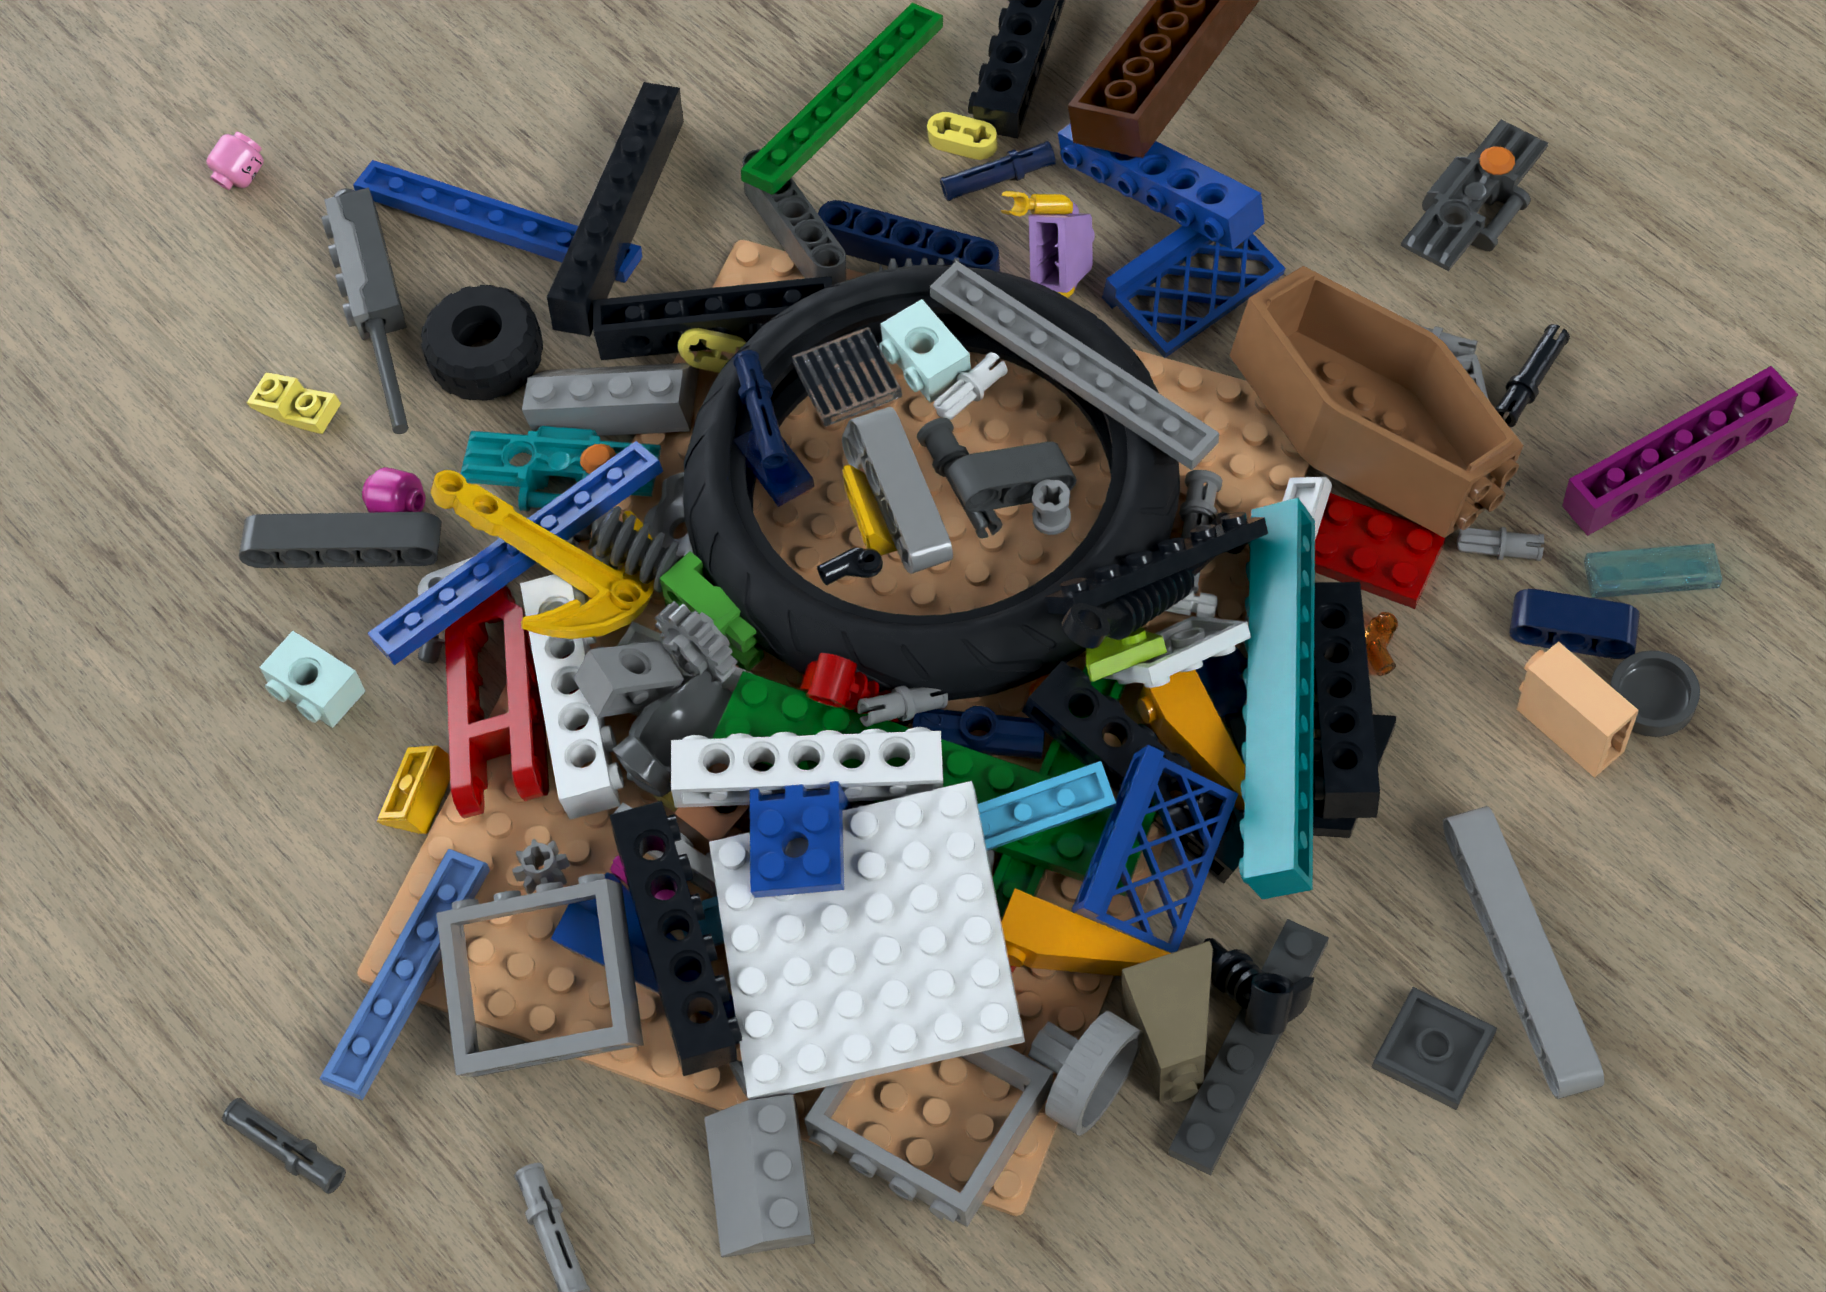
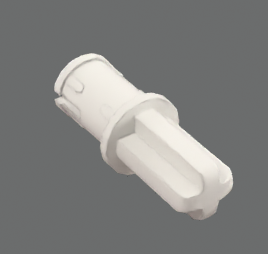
[933,352,1008,420]

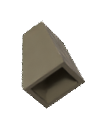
[1122,941,1213,1103]

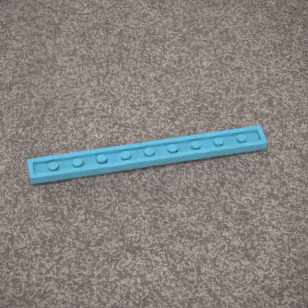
[682,761,1117,946]

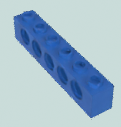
[1058,124,1265,250]

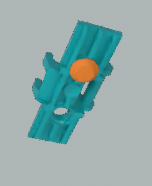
[460,426,662,511]

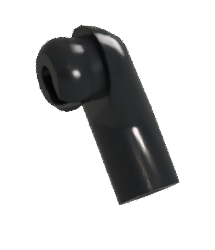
[817,548,883,585]

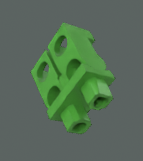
[659,551,764,672]

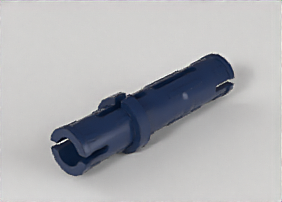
[940,141,1056,201]
[733,350,789,469]

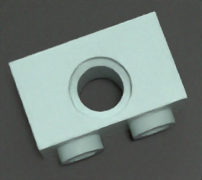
[880,299,971,403]
[259,631,365,728]

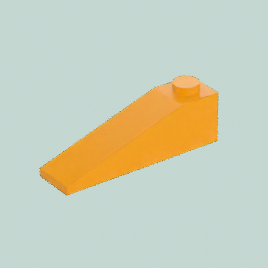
[1137,670,1245,810]
[1001,888,1170,976]

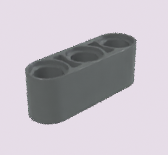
[948,442,1077,512]

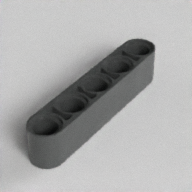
[742,149,846,285]
[239,512,442,568]

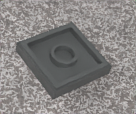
[1372,987,1497,1110]

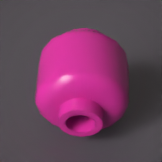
[362,467,426,513]

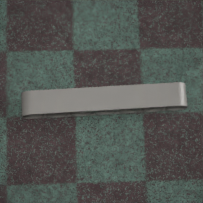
[1443,806,1604,1099]

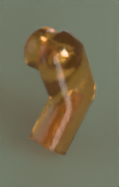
[1365,612,1398,676]

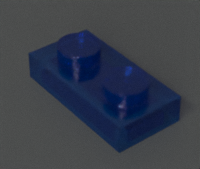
[733,429,814,507]

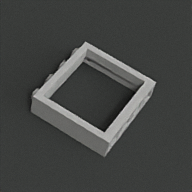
[436,873,644,1077]
[804,1046,1053,1227]

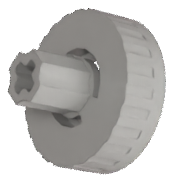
[1028,1011,1143,1136]

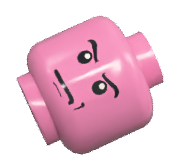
[206,132,264,190]

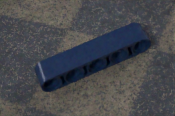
[818,200,1000,272]

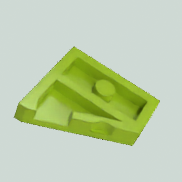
[1086,628,1167,682]

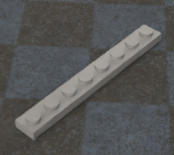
[930,261,1219,470]

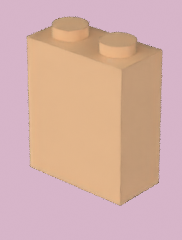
[1517,641,1639,778]

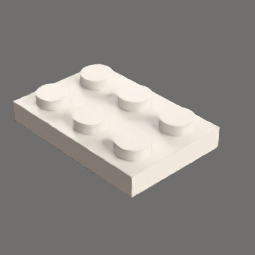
[1104,616,1251,688]

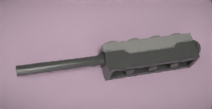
[321,188,409,434]

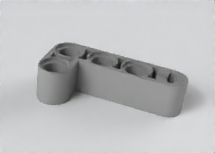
[842,406,953,574]

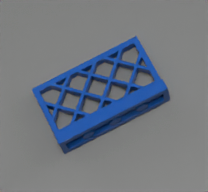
[1102,226,1286,358]
[1071,745,1238,953]

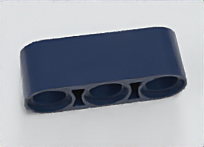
[1509,589,1640,659]

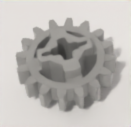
[655,601,737,683]

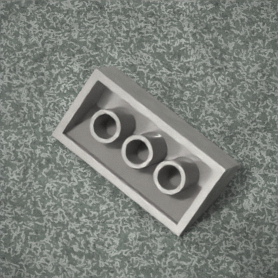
[522,363,699,436]

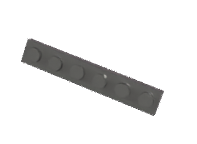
[1169,919,1329,1176]

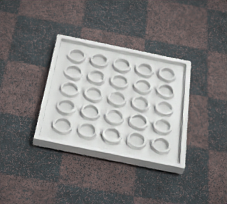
[709,781,1025,1100]

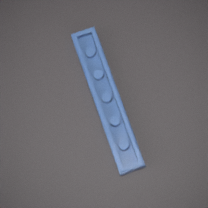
[319,849,490,1101]

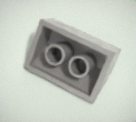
[704,1094,815,1258]

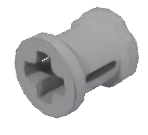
[1032,479,1071,535]

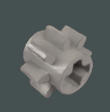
[512,839,570,894]

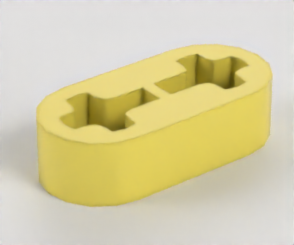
[927,112,997,160]
[678,328,747,373]

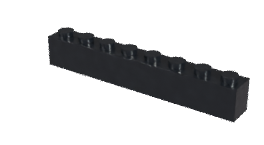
[547,82,684,337]

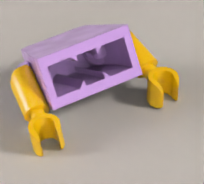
[1001,191,1095,298]

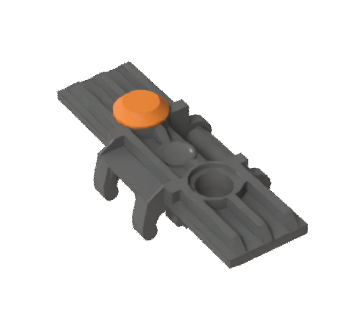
[1401,119,1548,271]

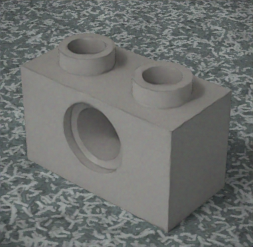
[573,641,684,718]

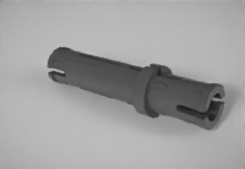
[222,1098,346,1194]

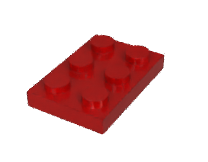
[1315,493,1446,609]

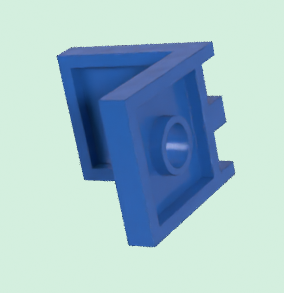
[750,781,852,898]

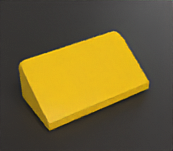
[842,464,897,556]
[377,745,450,834]

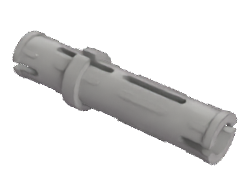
[514,1163,591,1292]

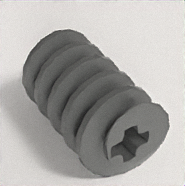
[588,506,684,593]

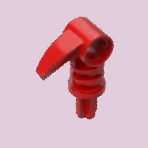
[800,653,914,726]

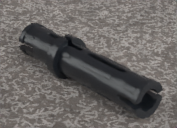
[1495,324,1570,427]

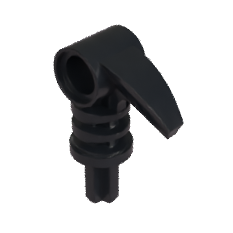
[1204,938,1314,1035]

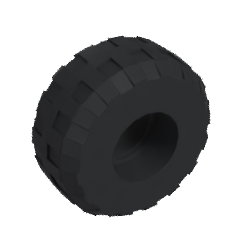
[421,285,543,401]

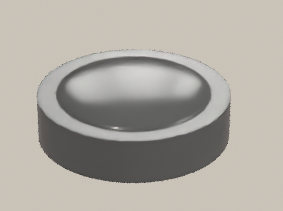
[1610,651,1700,737]

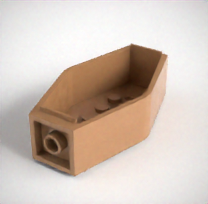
[1229,266,1524,538]

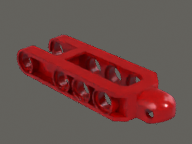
[445,585,549,819]

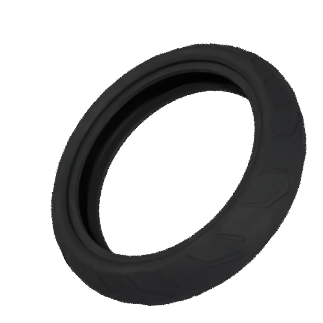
[683,265,1180,701]

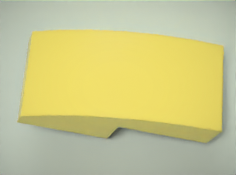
[246,372,341,434]

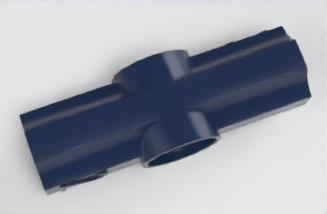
[913,706,1045,759]

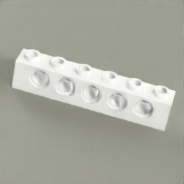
[520,574,624,820]
[671,727,943,808]

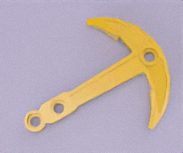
[431,470,655,639]

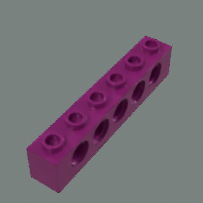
[1562,366,1798,536]

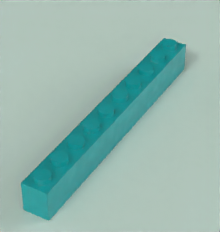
[1239,497,1315,900]

